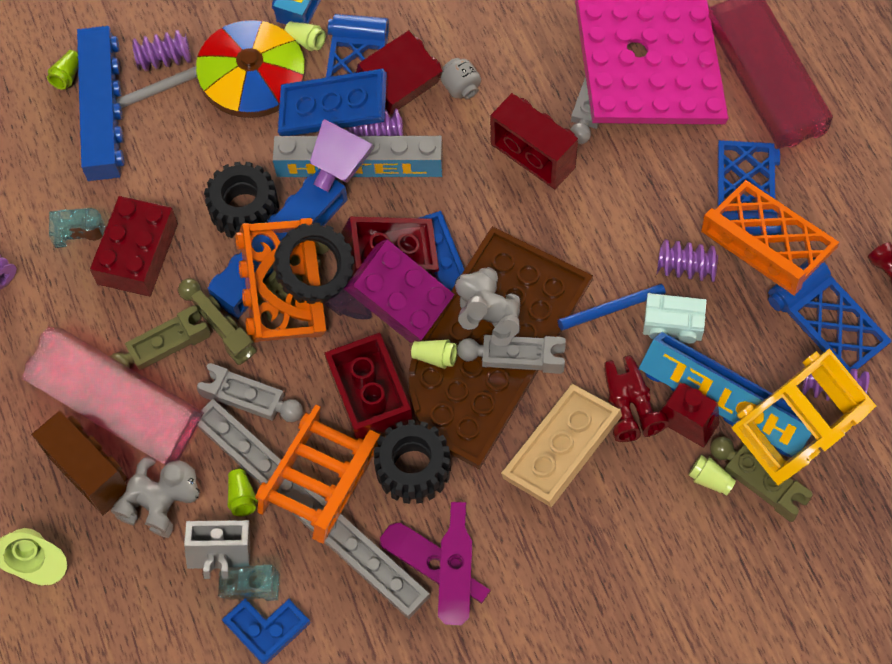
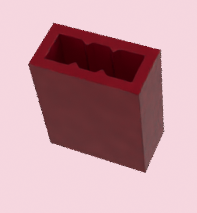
[355,30,443,116]

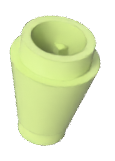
[285,21,326,51]
[411,339,457,369]
[688,455,736,496]

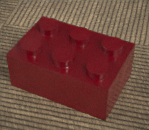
[490,93,578,190]
[90,196,178,297]
[324,332,413,440]

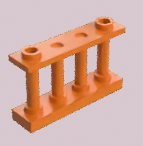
[255,404,380,544]

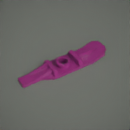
[438,502,472,625]
[380,523,491,604]

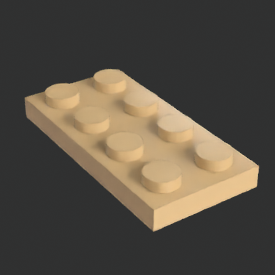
[501,384,622,507]

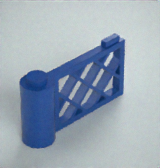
[326,14,389,77]
[717,140,782,236]
[768,258,892,372]

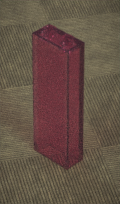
[708,0,833,149]
[21,326,204,465]

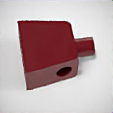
[659,383,720,448]

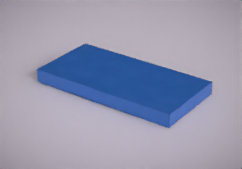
[277,69,387,136]

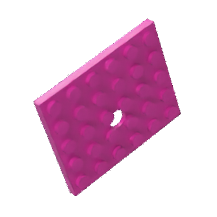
[575,0,729,124]

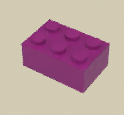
[344,239,455,343]

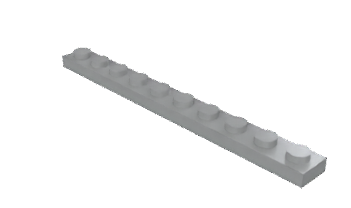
[192,399,430,619]

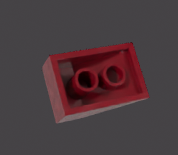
[341,216,439,282]

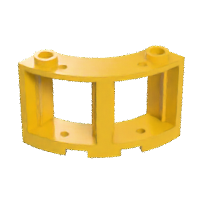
[731,348,876,486]

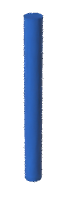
[558,284,666,331]

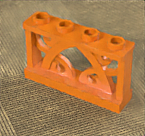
[235,218,326,343]

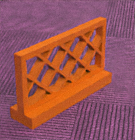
[701,180,839,296]

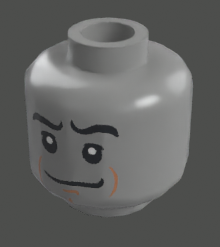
[441,58,481,99]

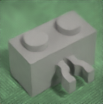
[184,520,251,579]

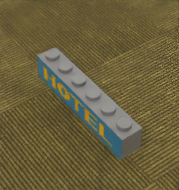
[273,136,443,177]

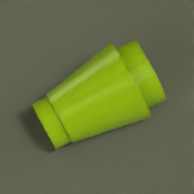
[47,50,78,90]
[227,469,258,516]

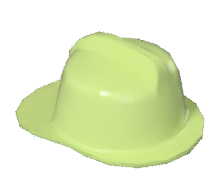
[0,528,67,585]

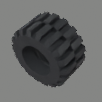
[204,162,279,238]
[373,420,451,504]

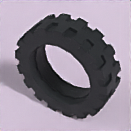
[273,223,354,304]

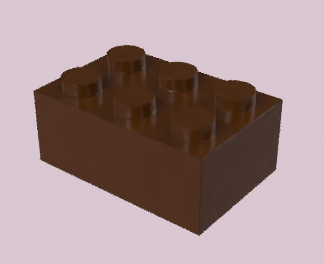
[31,410,128,516]

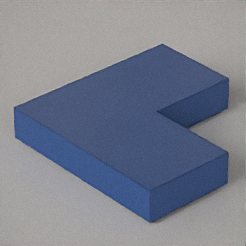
[222,599,311,664]

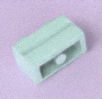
[643,293,707,344]

